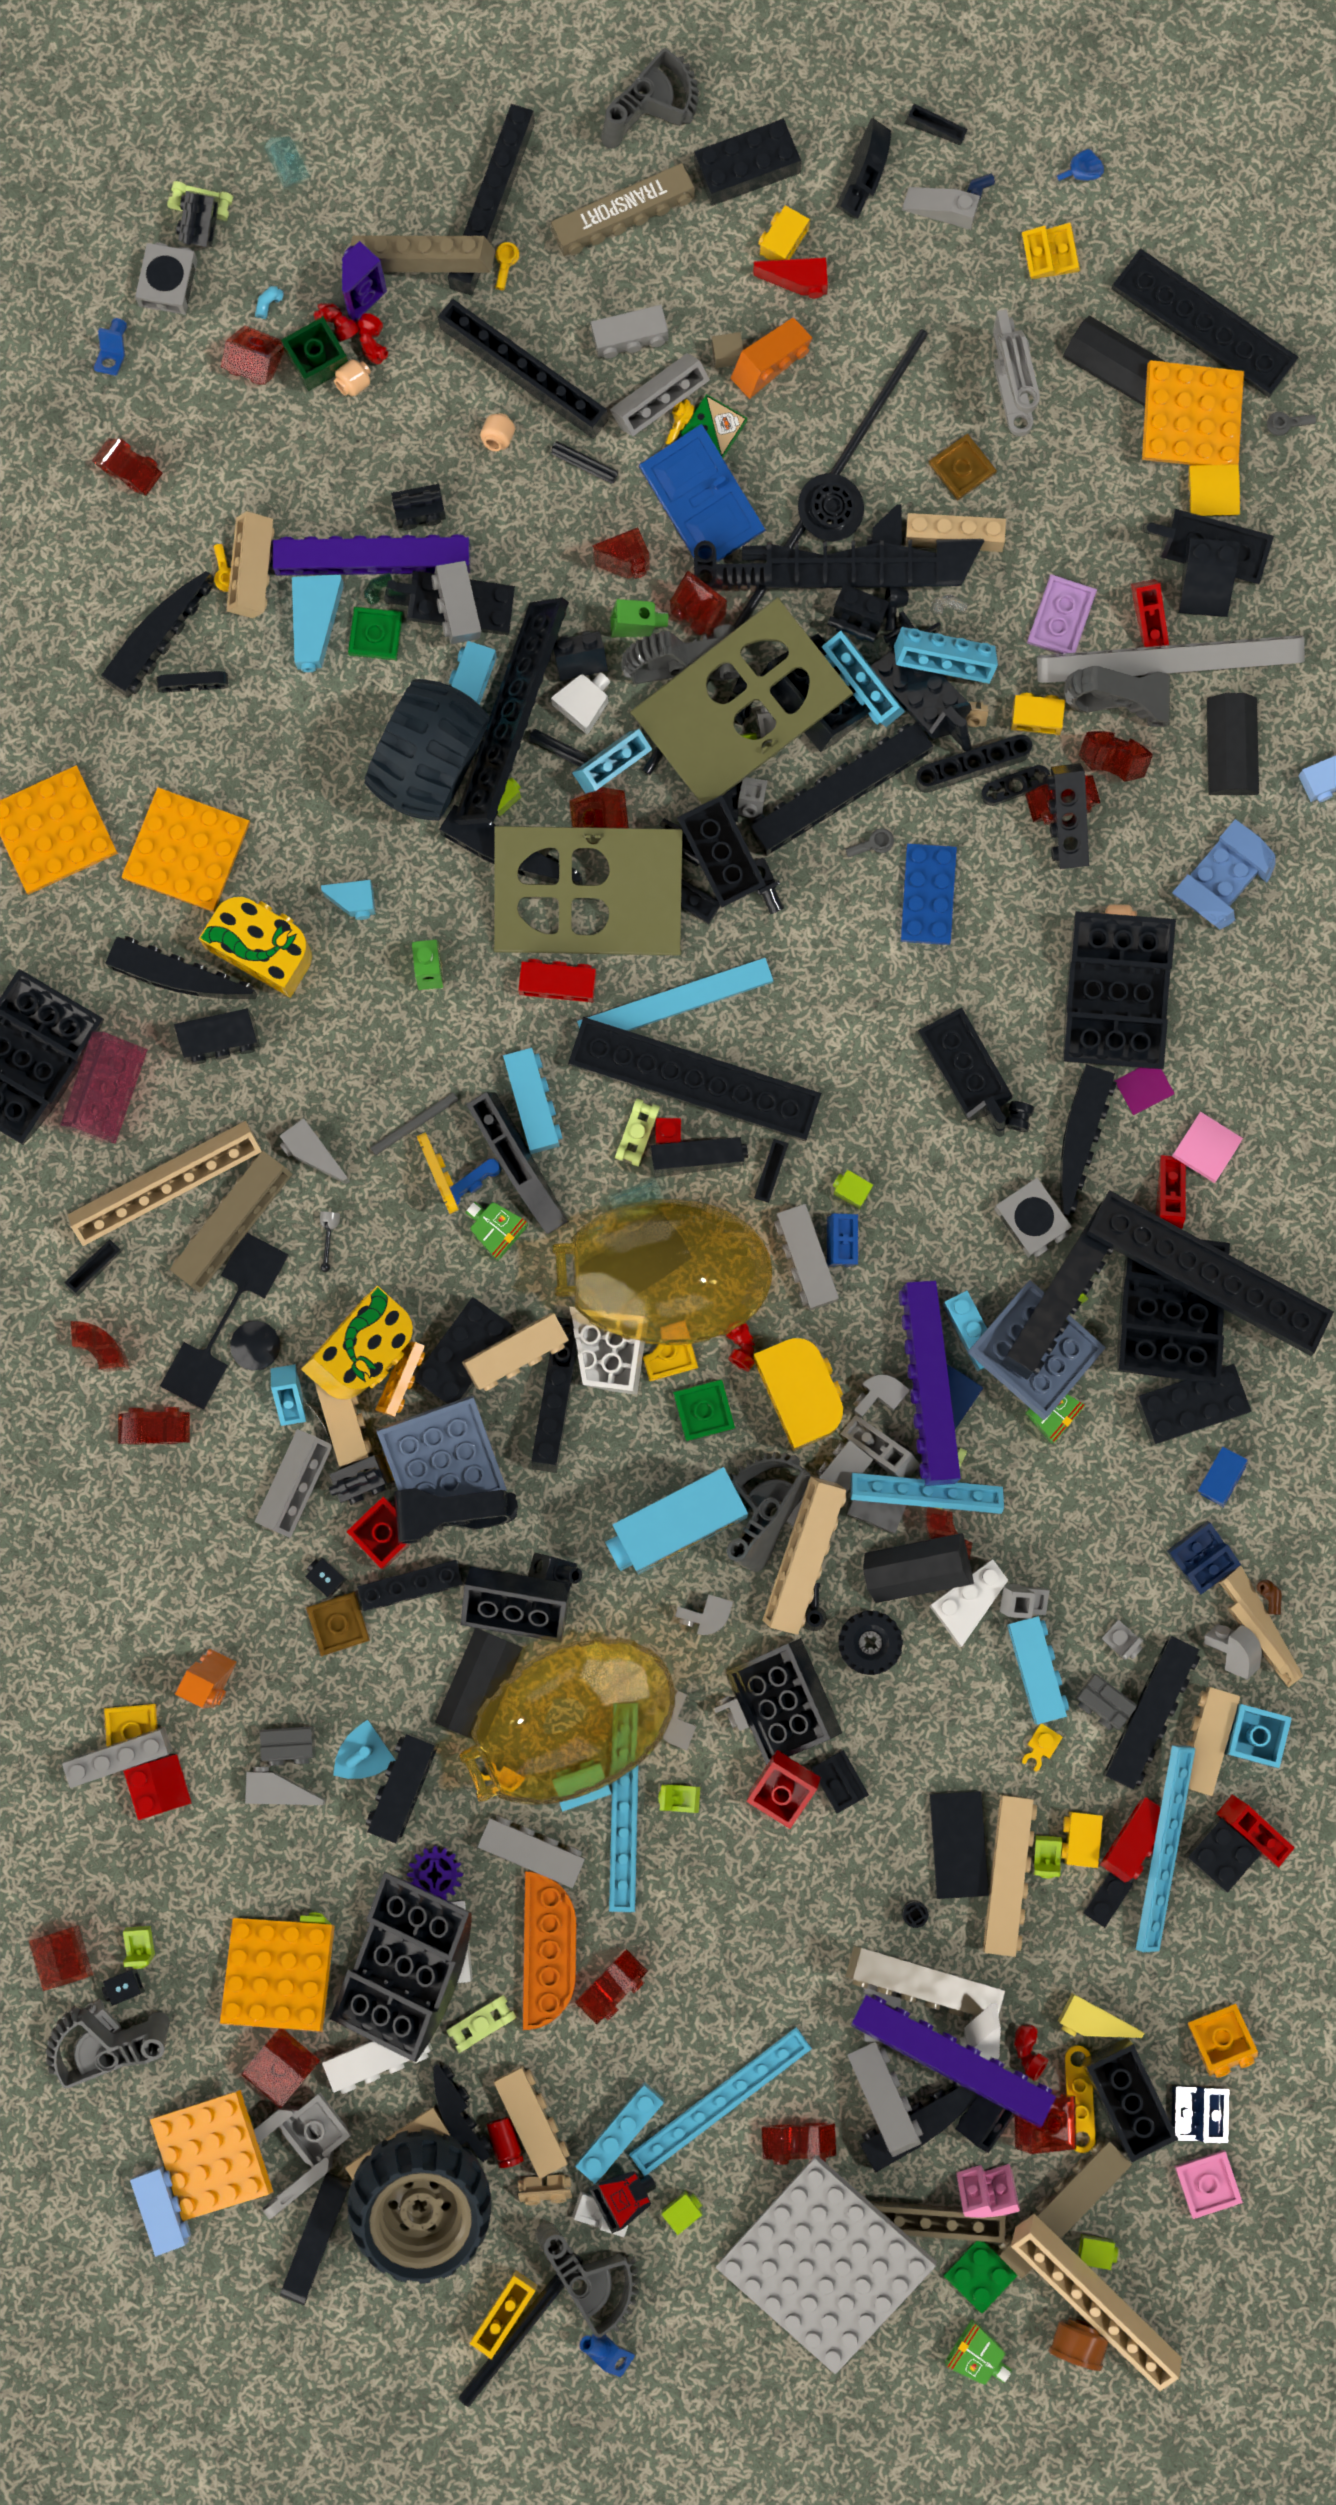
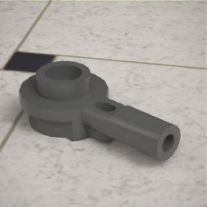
[1267,412,1316,436]
[845,828,894,858]

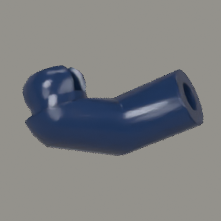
[966,173,995,201]

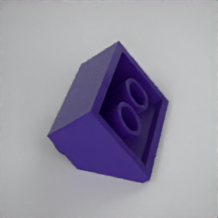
[342,241,387,322]

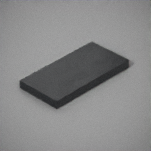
[929,1791,989,1899]

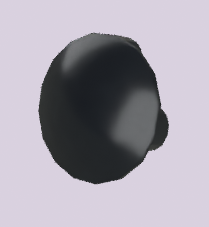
[230,1321,280,1371]

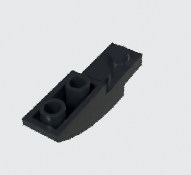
[835,118,891,219]
[433,2061,493,2163]

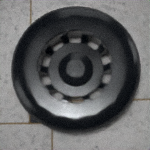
[798,473,864,541]

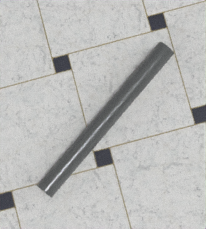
[370,1092,458,1156]

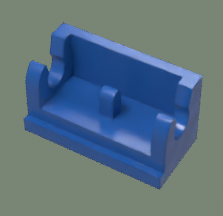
[827,1213,858,1267]
[1198,1446,1248,1508]

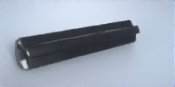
[551,441,618,484]
[529,729,593,767]

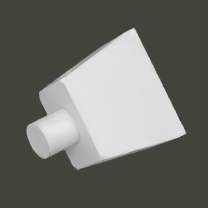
[551,672,611,735]

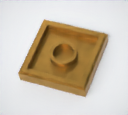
[928,433,997,501]
[306,1592,370,1657]

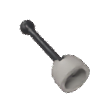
[320,1211,340,1272]

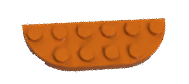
[523,1871,577,2030]

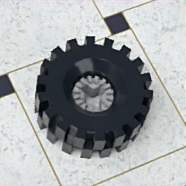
[838,1610,903,1675]

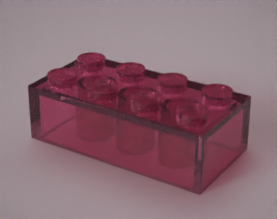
[60,1032,148,1144]

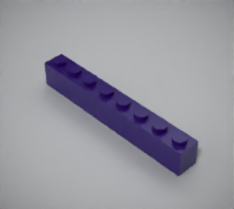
[273,534,471,576]
[899,1281,961,1486]
[851,1994,1056,2127]

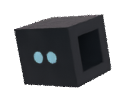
[305,1558,347,1598]
[102,1969,145,2006]

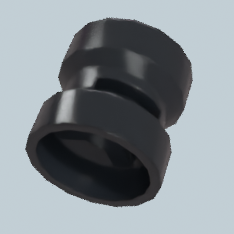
[1005,1101,1035,1132]
[902,1900,929,1928]

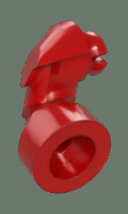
[313,303,359,342]
[357,313,388,365]
[726,1319,755,1372]
[1014,2025,1049,2081]

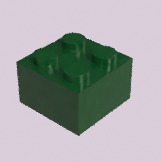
[281,316,348,391]

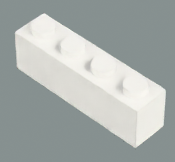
[322,2040,432,2094]

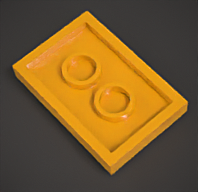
[375,1341,425,1417]

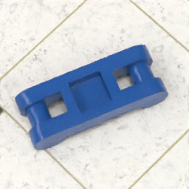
[446,1159,501,1206]

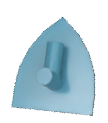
[333,1720,396,1779]

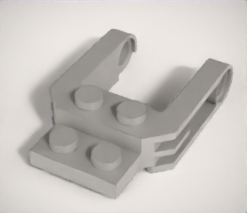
[993,309,1040,436]
[254,2093,352,2220]

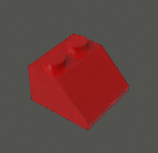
[123,1754,192,1820]

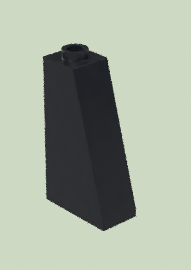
[651,1137,748,1178]

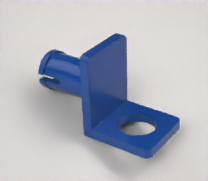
[94,318,127,376]
[580,2334,635,2377]

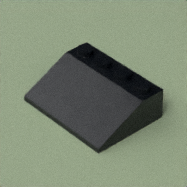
[759,633,871,752]
[726,1638,842,1765]

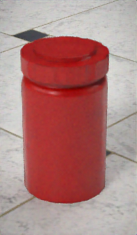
[486,2116,524,2169]

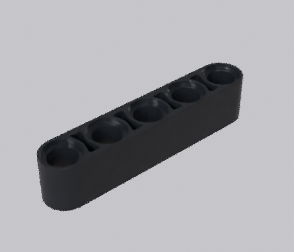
[915,734,1032,793]
[280,2173,351,2306]

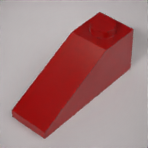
[753,257,828,299]
[1131,579,1169,647]
[1156,1155,1186,1229]
[1216,1794,1295,1868]

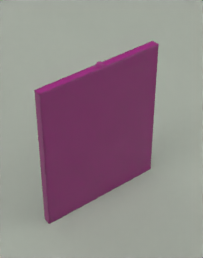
[1115,1068,1175,1115]

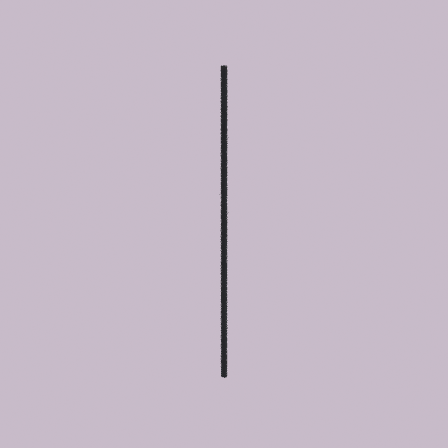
[642,329,928,776]

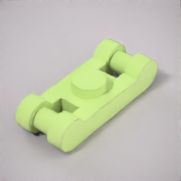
[167,181,233,221]
[615,1098,660,1167]
[446,1995,517,2053]

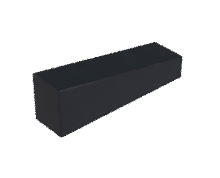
[904,104,968,145]
[754,1139,789,1203]
[64,1239,121,1297]

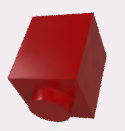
[656,1118,681,1145]

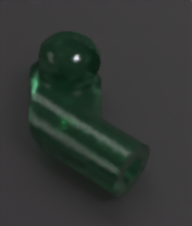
[364,573,393,605]

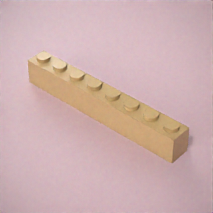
[68,1121,262,1246]
[1011,2214,1182,2391]

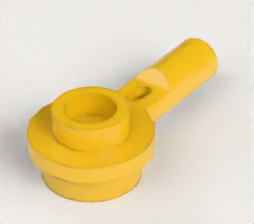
[495,242,519,291]
[665,399,694,445]
[213,544,231,592]

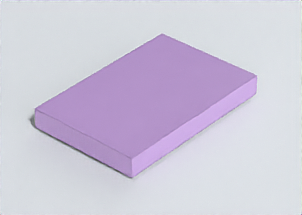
[1027,574,1097,654]

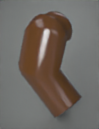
[1257,1579,1282,1615]

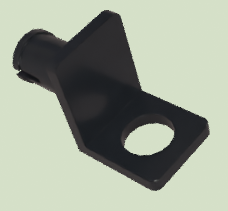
[883,611,941,650]
[659,818,699,867]
[753,858,784,914]
[528,1553,582,1587]

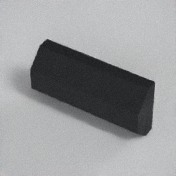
[1063,315,1166,407]
[1207,693,1259,795]
[863,1533,974,1603]
[435,1628,523,1742]

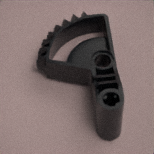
[395,1488,518,1544]

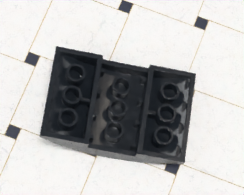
[1063,911,1176,1069]
[0,969,104,1145]
[1117,1239,1230,1385]
[330,1872,472,2062]

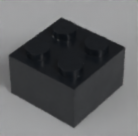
[1184,1817,1261,1893]

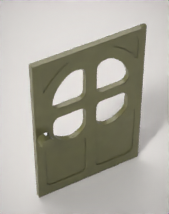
[630,597,853,804]
[493,826,682,956]

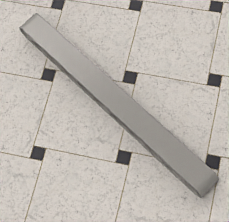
[1037,636,1305,683]

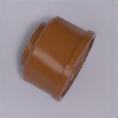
[1048,2317,1109,2371]

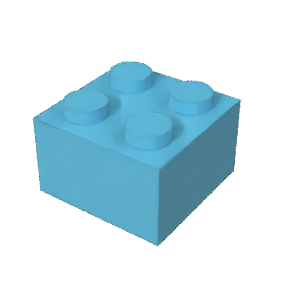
[1224,1704,1292,1768]

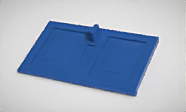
[639,424,766,562]

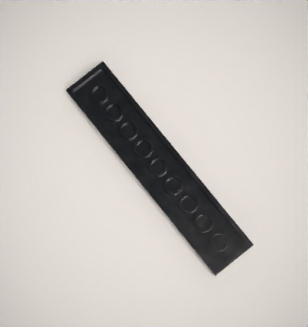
[454,597,569,825]
[568,1017,822,1142]
[1086,1190,1334,1356]

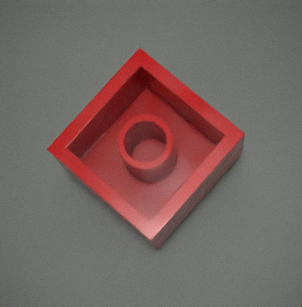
[346,1496,411,1570]
[746,1750,821,1829]

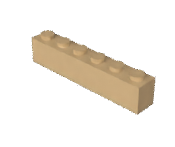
[762,1476,846,1635]
[983,1795,1037,1957]

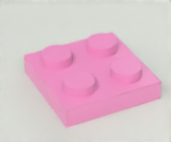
[1175,2150,1243,2219]

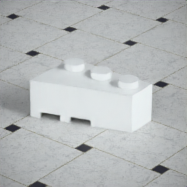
[929,1560,1008,1647]

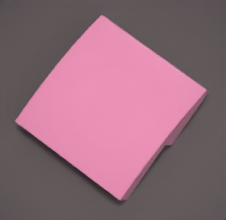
[1172,1112,1243,1183]
[956,2164,1020,2217]

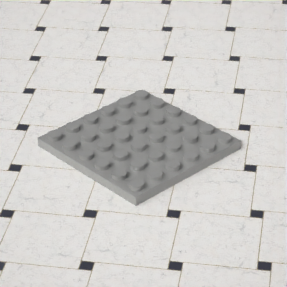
[715,2155,937,2375]

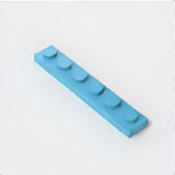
[850,1473,1004,1514]

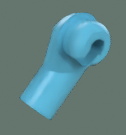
[255,286,284,319]

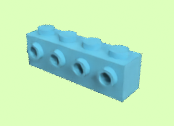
[894,627,998,684]
[822,631,905,727]

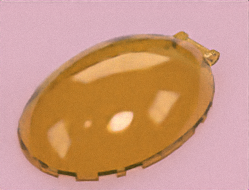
[552,1199,772,1345]
[459,1637,675,1805]

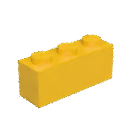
[470,2270,537,2359]

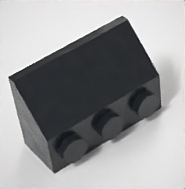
[174,1008,260,1065]

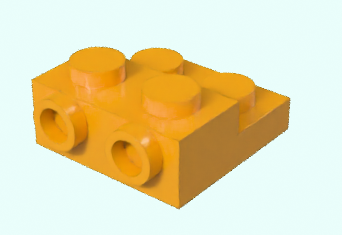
[1188,2004,1258,2078]

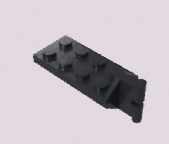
[1141,509,1274,584]
[384,570,515,635]
[871,649,972,751]
[918,1008,1013,1137]

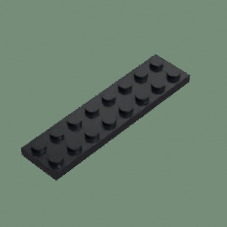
[1111,248,1299,398]

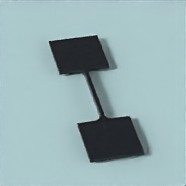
[160,1233,289,1410]

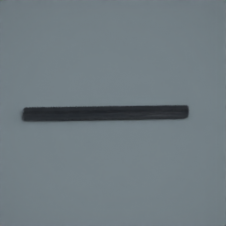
[459,2253,583,2407]

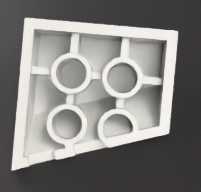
[570,1307,648,1395]

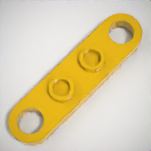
[417,1132,459,1214]
[1064,2045,1095,2153]

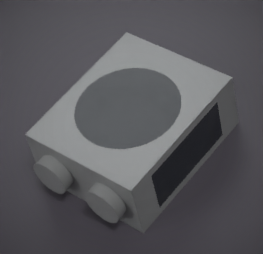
[135,242,198,315]
[994,1178,1072,1258]

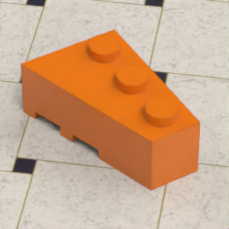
[730,317,812,399]
[175,1649,237,1708]

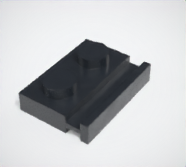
[811,1750,869,1814]

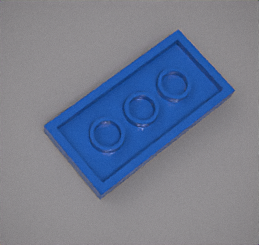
[901,843,957,945]

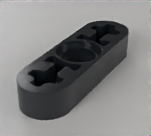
[157,671,229,693]
[981,765,1050,806]

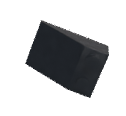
[1178,538,1240,617]

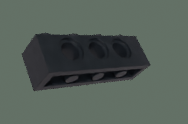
[1047,763,1089,869]
[357,1560,465,1612]

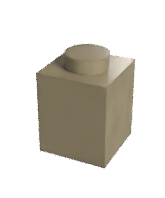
[712,332,747,368]

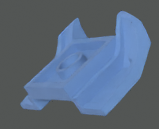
[1172,819,1276,929]

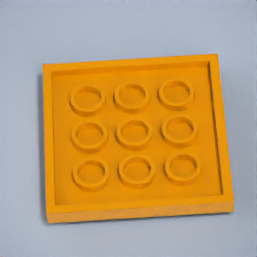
[1142,360,1244,466]
[0,765,118,895]
[121,787,250,912]
[220,1918,335,2032]
[150,2090,273,2221]

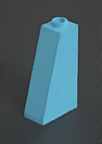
[292,575,343,672]

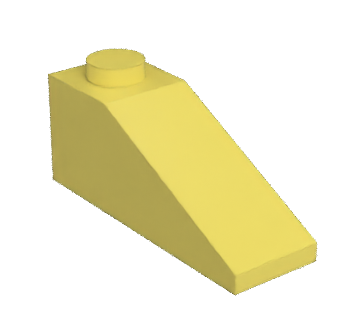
[1058,1993,1144,2038]

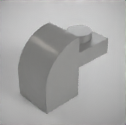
[853,1375,910,1418]
[1000,1584,1050,1619]
[675,1595,733,1635]
[1204,1624,1262,1680]
[656,1691,697,1750]

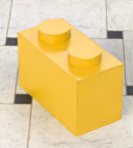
[758,205,810,260]
[1011,693,1065,735]
[1061,1811,1103,1868]

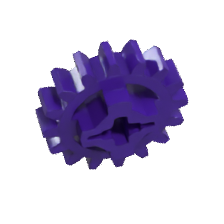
[407,1846,464,1900]

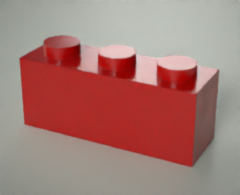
[518,959,597,1003]
[1099,1797,1161,1883]

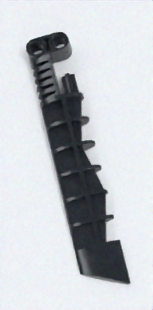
[694,539,984,591]

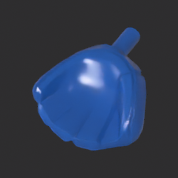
[1057,149,1104,181]

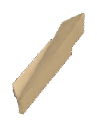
[1219,1566,1303,1688]

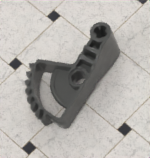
[601,49,699,149]
[621,625,740,684]
[1064,666,1170,727]
[727,1452,811,1572]
[46,2006,170,2089]
[535,2222,640,2337]

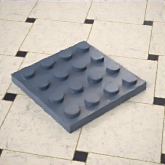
[967,1280,1106,1420]
[376,1395,507,1497]

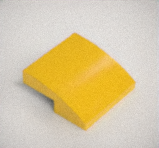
[1022,223,1081,279]
[1188,464,1240,516]

